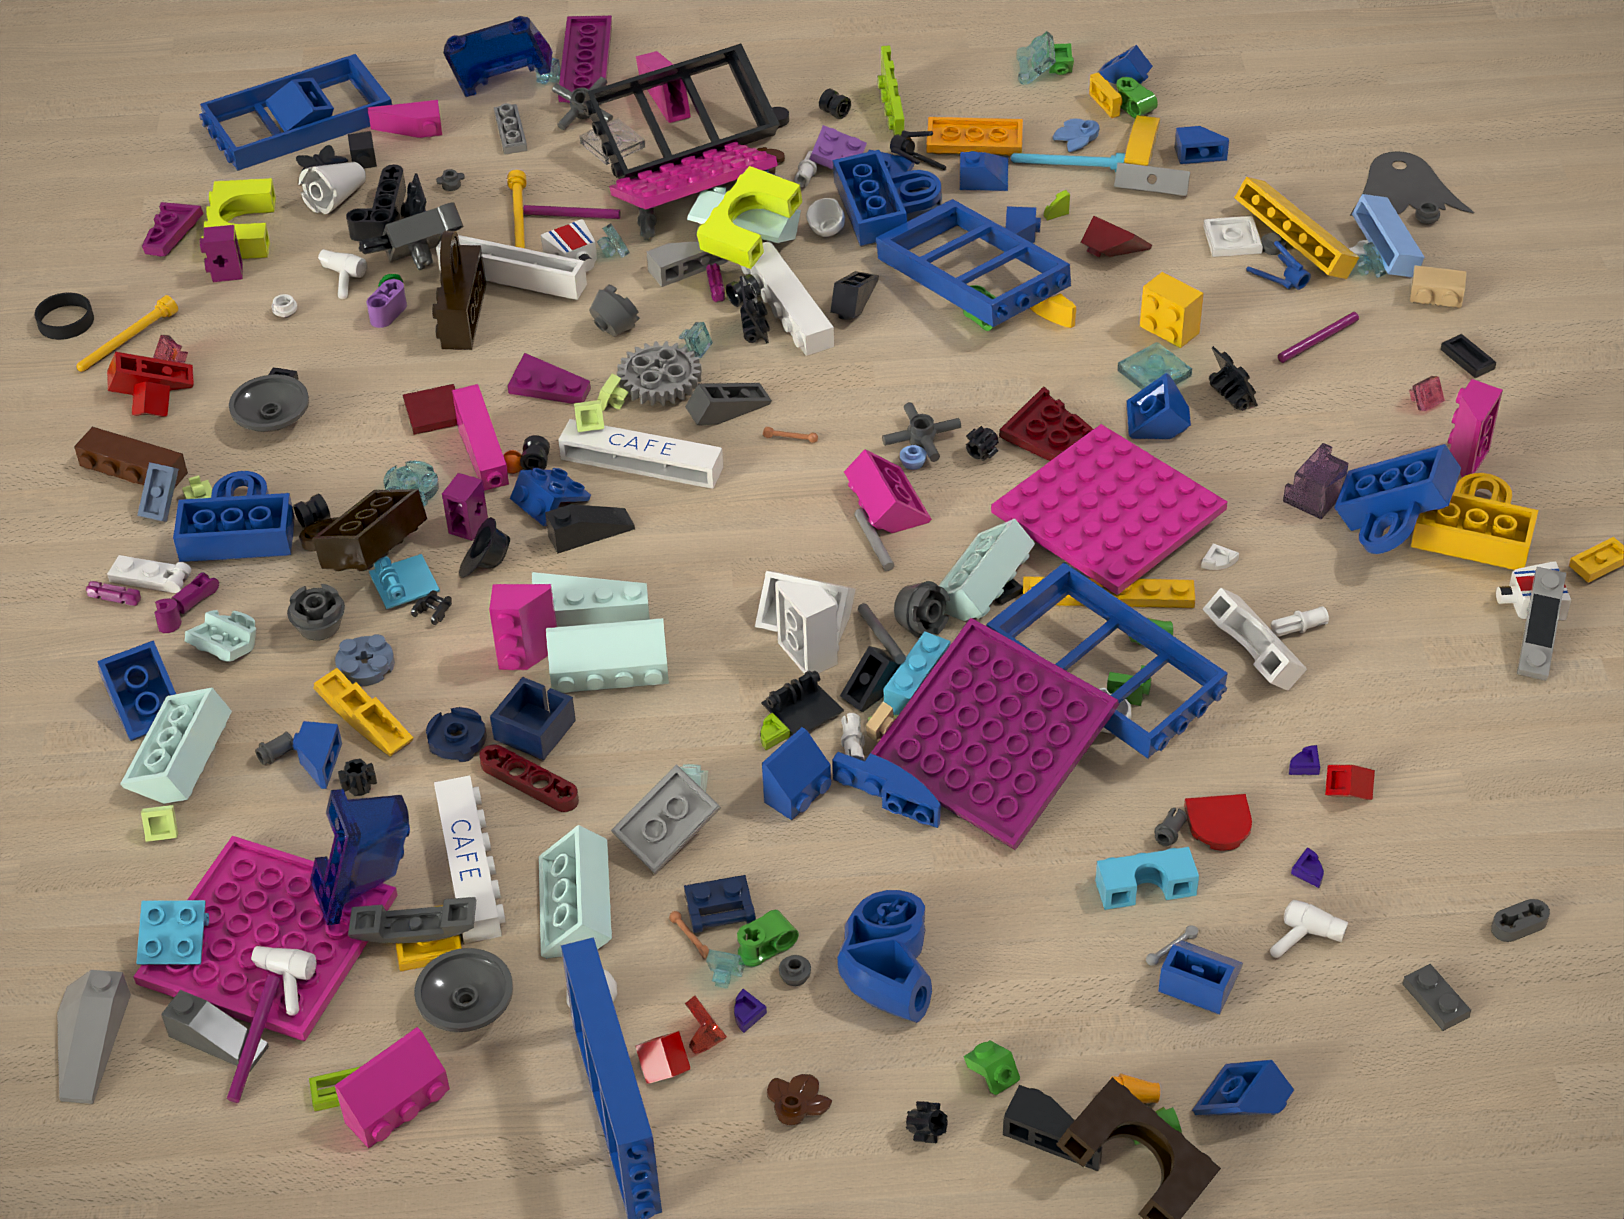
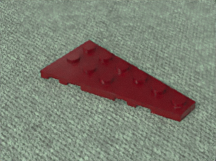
[999,386,1093,461]

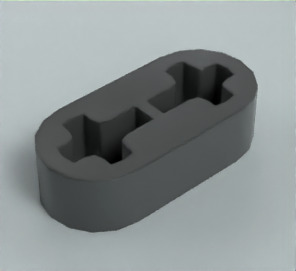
[1491,899,1550,942]

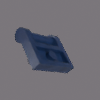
[684,875,756,934]

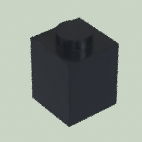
[347,131,377,169]

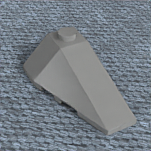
[57,970,131,1104]

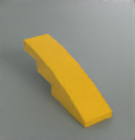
[1124,115,1160,166]
[313,668,414,756]

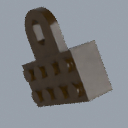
[432,231,487,350]
[299,489,428,571]

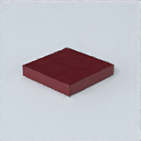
[402,384,457,435]

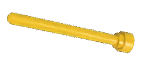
[507,170,527,249]
[76,295,178,372]

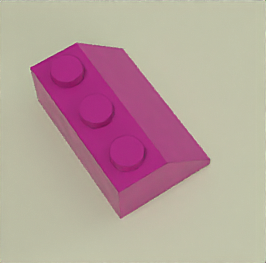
[1447,379,1503,477]
[844,449,932,533]
[489,584,557,670]
[335,1027,450,1148]

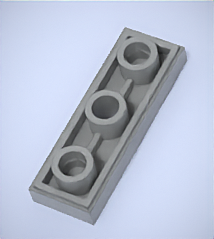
[494,103,528,154]
[1114,162,1190,196]

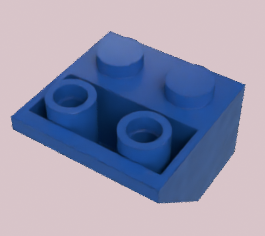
[265,78,334,132]
[1158,940,1243,1015]

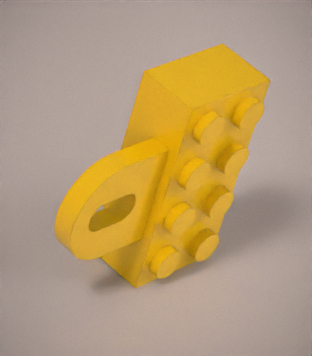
[1411,473,1539,570]

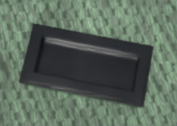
[1440,334,1497,378]

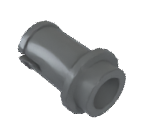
[255,732,293,765]
[1154,808,1187,846]

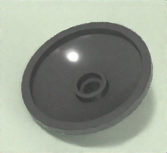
[229,374,309,432]
[414,948,513,1032]

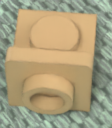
[866,702,896,743]

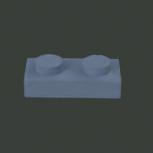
[137,462,179,522]

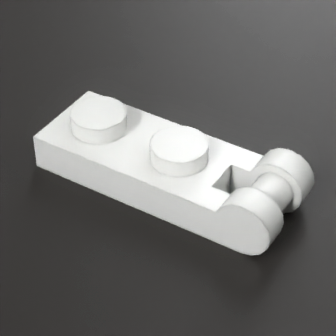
[107,555,191,593]

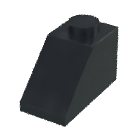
[840,646,901,712]

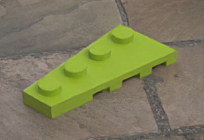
[877,45,904,135]

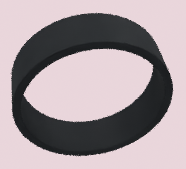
[34,292,94,340]

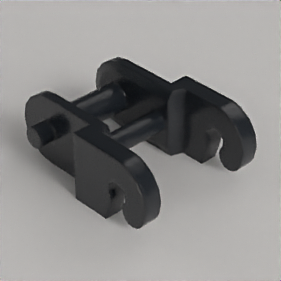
[411,590,452,626]

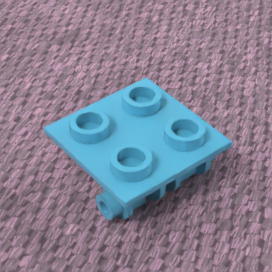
[369,554,440,609]
[136,900,209,965]

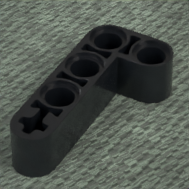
[346,164,406,241]

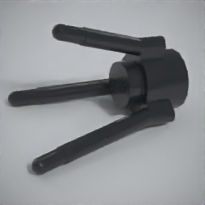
[890,130,947,170]

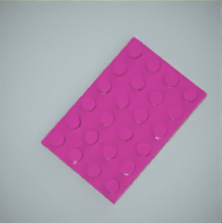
[609,142,778,210]

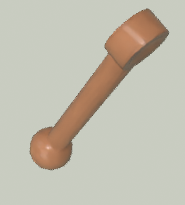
[763,427,818,443]
[669,911,711,959]

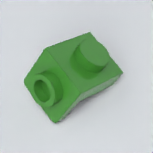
[1048,43,1074,75]
[1107,665,1152,706]
[964,1040,1020,1095]

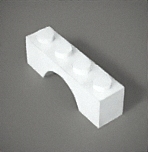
[1203,588,1307,691]

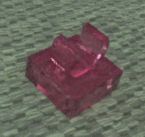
[153,335,188,363]
[1409,376,1445,411]

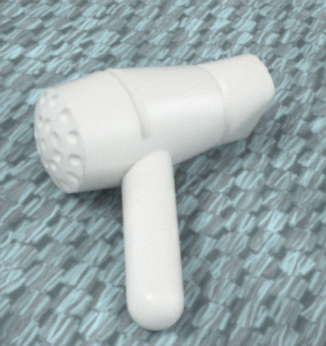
[318,249,367,300]
[1270,900,1348,958]
[251,946,317,1016]

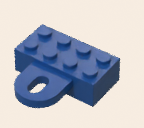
[833,150,941,246]
[1334,444,1461,554]
[173,471,295,562]

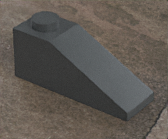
[685,383,772,425]
[161,990,269,1072]

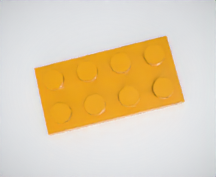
[926,117,1023,156]

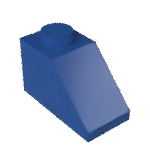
[1097,45,1153,84]
[1174,126,1229,164]
[1004,206,1041,253]
[293,721,342,789]

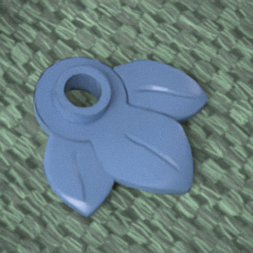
[1053,119,1100,152]

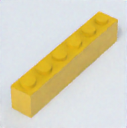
[1234,177,1359,279]

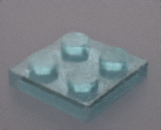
[1117,342,1192,390]

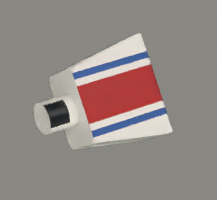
[541,219,597,272]
[1496,561,1571,621]

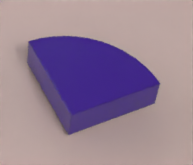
[1289,745,1320,775]
[1291,847,1324,888]
[734,988,767,1033]

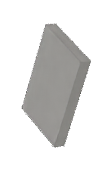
[611,764,721,875]

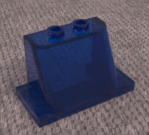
[310,789,410,925]

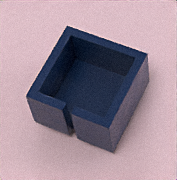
[490,677,576,760]

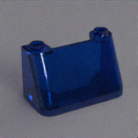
[443,16,553,97]

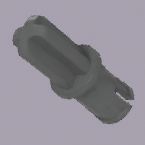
[637,207,657,240]

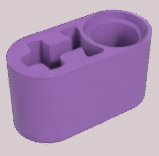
[366,279,407,328]

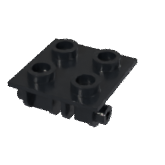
[400,173,427,218]
[740,276,770,344]
[1209,346,1258,411]
[761,671,844,735]

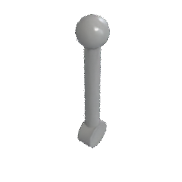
[1146,925,1198,966]

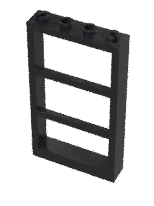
[583,44,780,179]

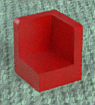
[132,382,170,417]
[1325,765,1375,800]
[635,1031,690,1084]

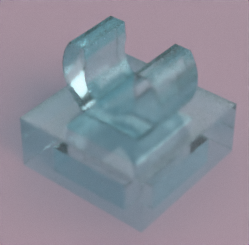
[534,54,560,84]
[597,223,630,258]
[1357,242,1386,278]
[679,322,713,358]
[706,949,745,989]

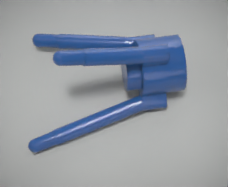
[1246,241,1311,290]

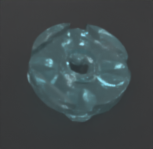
[383,461,439,506]

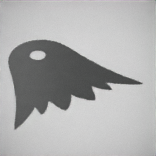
[1350,151,1474,216]

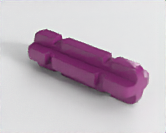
[706,263,726,302]
[86,581,141,606]

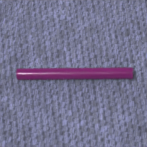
[523,205,621,219]
[1278,312,1359,363]
[226,975,280,1103]

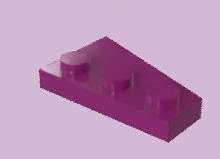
[142,202,204,256]
[508,353,591,404]

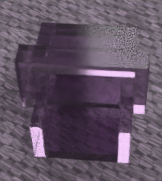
[1283,443,1349,519]

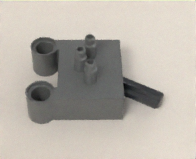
[358,202,464,270]

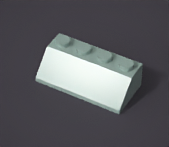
[687,185,801,243]
[939,519,1035,621]
[546,618,669,693]
[120,687,232,804]
[539,825,612,958]

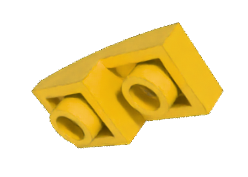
[1029,293,1077,328]

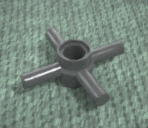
[552,77,613,130]
[882,402,961,462]

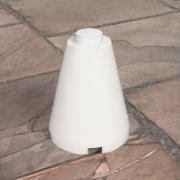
[299,162,366,214]

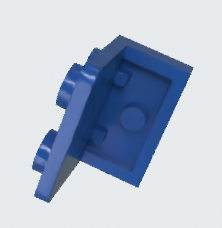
[510,468,591,526]

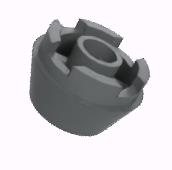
[589,284,640,336]
[894,581,950,638]
[287,584,345,641]

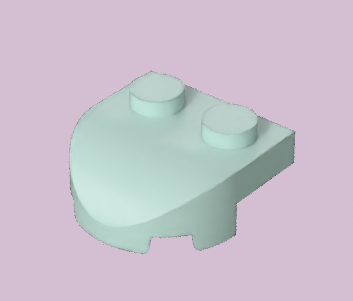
[184,610,257,662]

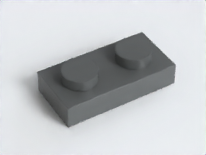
[1403,964,1471,1031]

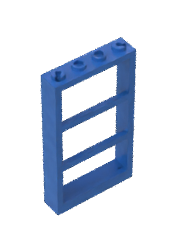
[199,54,392,171]
[876,199,1071,327]
[986,563,1228,758]
[561,937,662,1219]

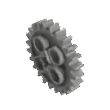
[617,341,702,406]

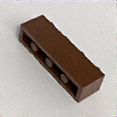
[74,426,188,489]

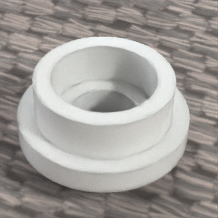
[271,294,297,317]

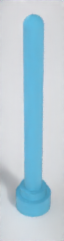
[1010,153,1126,172]

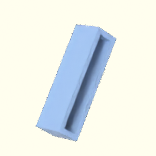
[1352,194,1425,277]

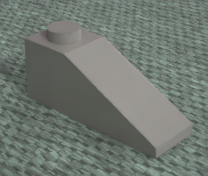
[646,241,728,287]

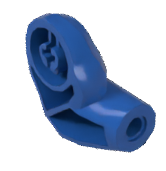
[837,890,932,1023]

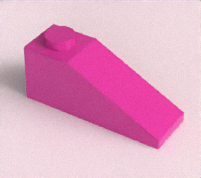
[368,100,442,138]

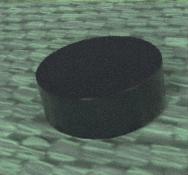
[772,107,789,127]

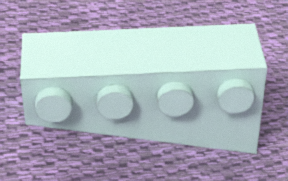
[532,572,650,627]

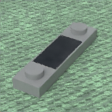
[1517,567,1566,681]

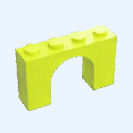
[697,166,803,269]
[201,178,276,259]

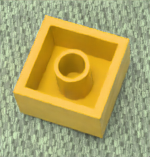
[1140,272,1204,348]

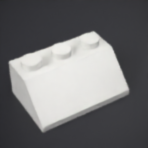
[755,571,856,643]
[775,580,839,674]

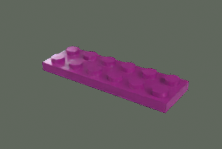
[558,15,612,103]

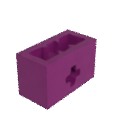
[200,225,243,282]
[442,473,488,541]

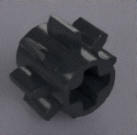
[966,426,999,461]
[338,758,377,797]
[906,1101,948,1144]

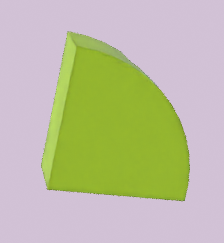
[1043,190,1070,221]
[760,713,790,750]

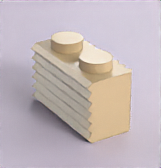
[1410,266,1466,309]

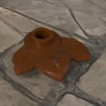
[767,1074,832,1125]

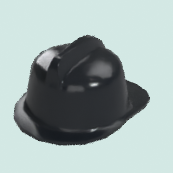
[459,517,510,577]

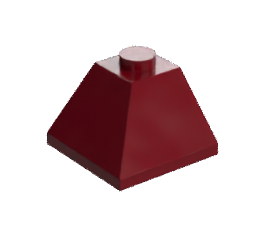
[1080,216,1152,258]

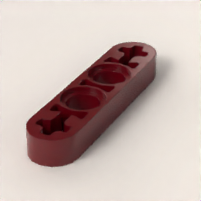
[479,744,579,812]

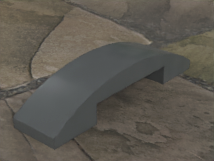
[348,897,477,943]

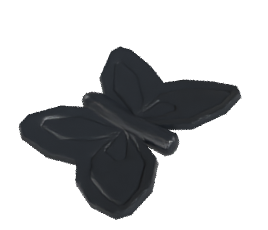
[296,145,348,171]

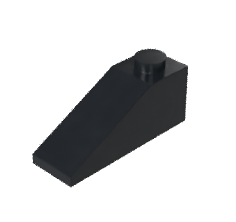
[830,271,879,320]
[545,504,635,554]
[1003,1085,1103,1171]

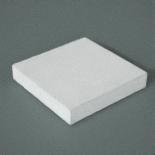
[1203,216,1263,257]

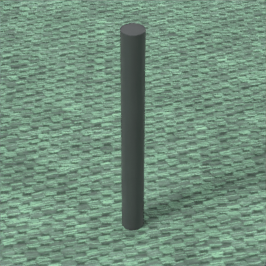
[858,603,906,664]

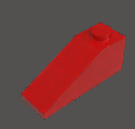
[107,351,194,395]

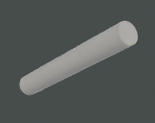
[854,508,894,571]

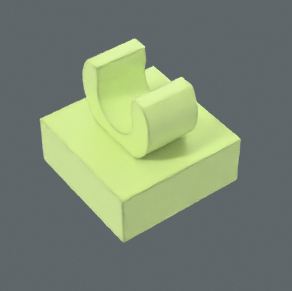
[597,374,628,411]
[574,400,604,432]
[182,475,212,499]
[141,805,178,842]

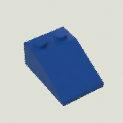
[97,640,176,741]

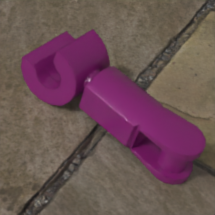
[154,572,219,633]

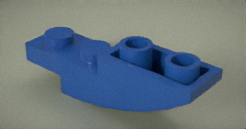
[832,752,941,828]

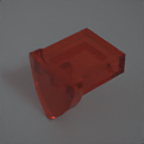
[685,995,727,1054]

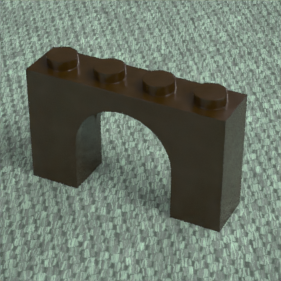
[1056,1077,1221,1219]

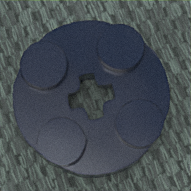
[426,707,487,762]

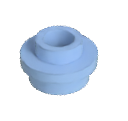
[900,445,927,470]

